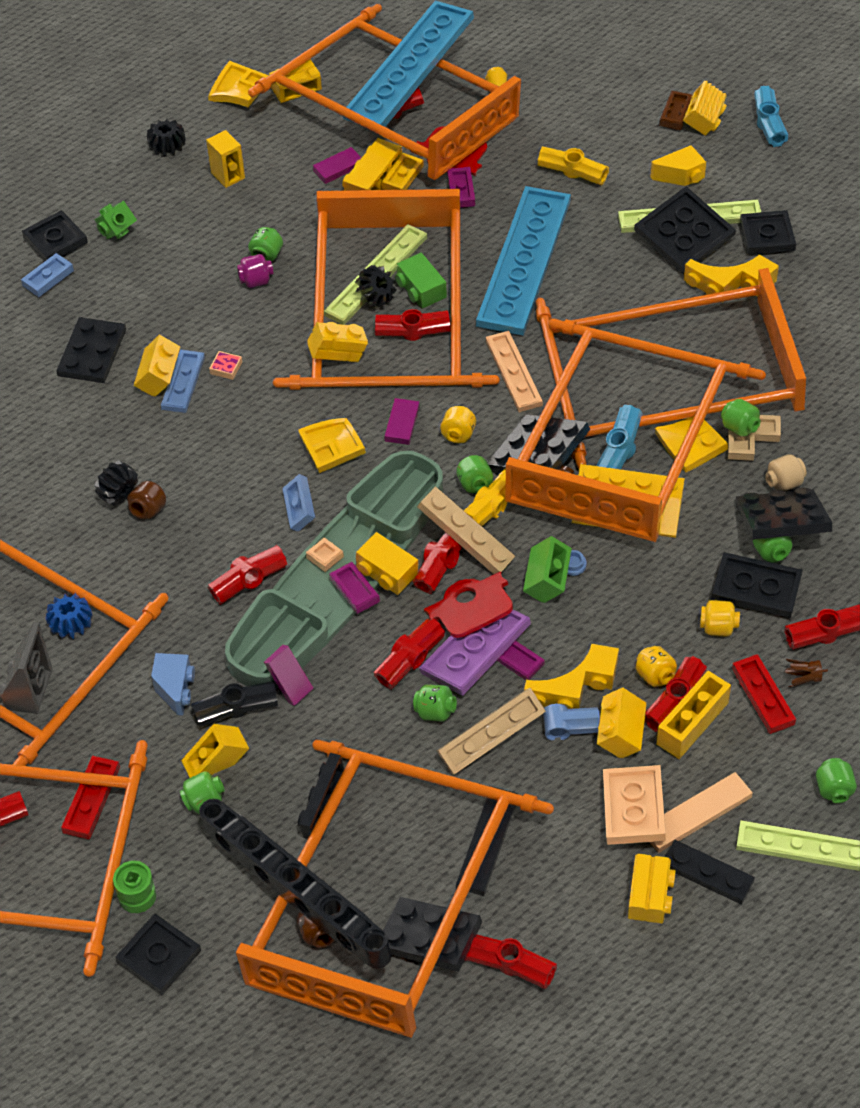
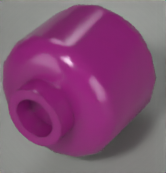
[237,254,274,288]

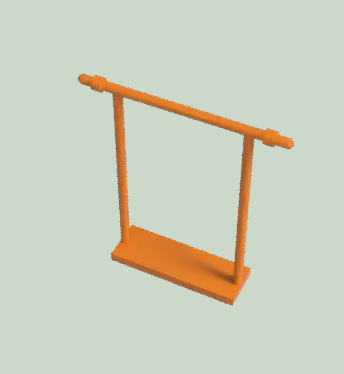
[248,4,521,180]
[273,189,500,390]
[535,268,806,469]
[505,318,766,542]
[0,540,169,766]
[0,740,148,977]
[236,740,554,1038]

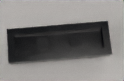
[298,753,344,839]
[665,840,755,905]

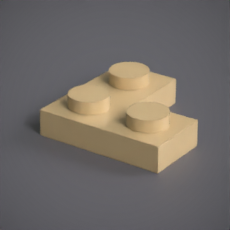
[728,415,781,461]

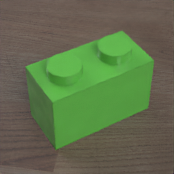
[395,252,447,309]
[523,536,572,603]

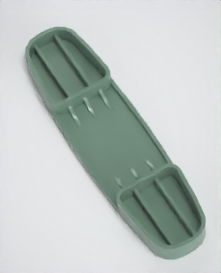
[225,451,443,689]

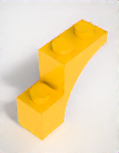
[684,255,779,303]
[524,644,619,709]

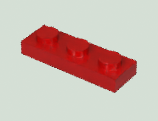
[732,654,796,734]
[61,755,120,840]

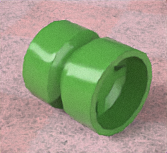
[113,861,157,913]

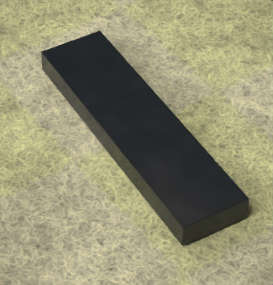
[456,786,518,896]

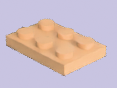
[603,765,666,845]

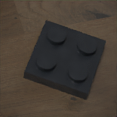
[22,210,88,261]
[740,210,796,255]
[115,913,201,995]

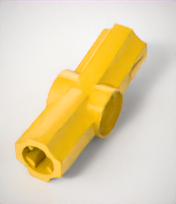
[538,146,609,185]
[464,470,508,527]

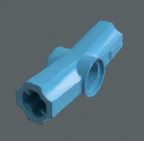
[754,86,788,147]
[596,405,643,470]

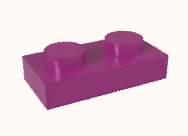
[447,167,475,208]

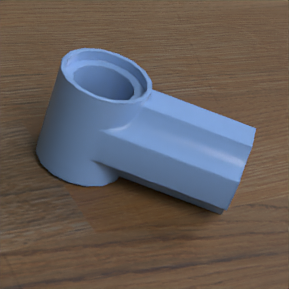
[543,704,600,740]

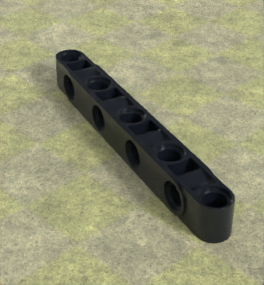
[199,799,392,969]

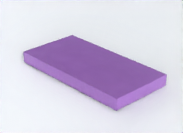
[419,610,531,696]

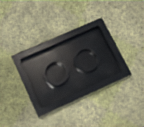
[56,317,126,384]
[711,552,803,618]
[377,897,482,972]

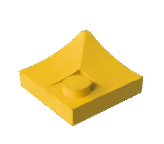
[208,61,269,107]
[655,417,728,473]
[298,418,366,473]

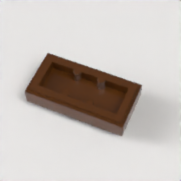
[659,90,693,130]

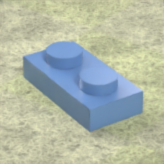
[21,253,74,297]
[282,474,315,531]

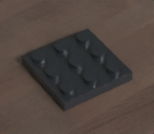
[634,186,736,275]
[487,414,590,473]
[736,487,832,540]

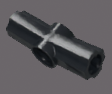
[191,681,278,727]

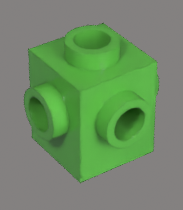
[94,201,137,239]

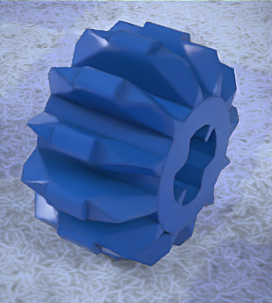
[45,593,93,639]

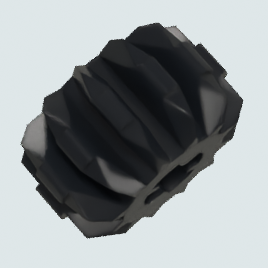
[147,118,186,156]
[355,265,397,307]
[94,460,138,506]

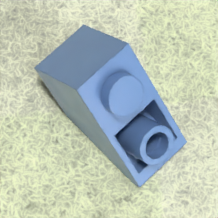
[151,653,195,715]

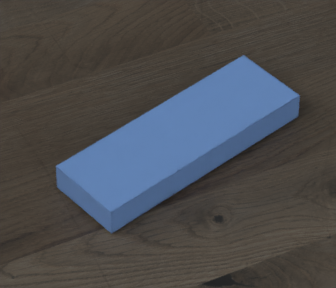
[161,350,205,413]

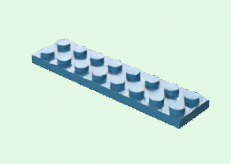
[343,0,474,127]
[476,186,571,336]

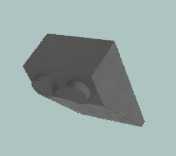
[0,622,53,714]

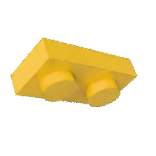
[382,153,424,190]

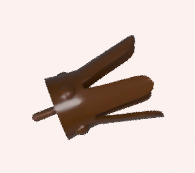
[785,659,828,687]

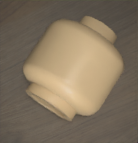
[765,454,807,492]

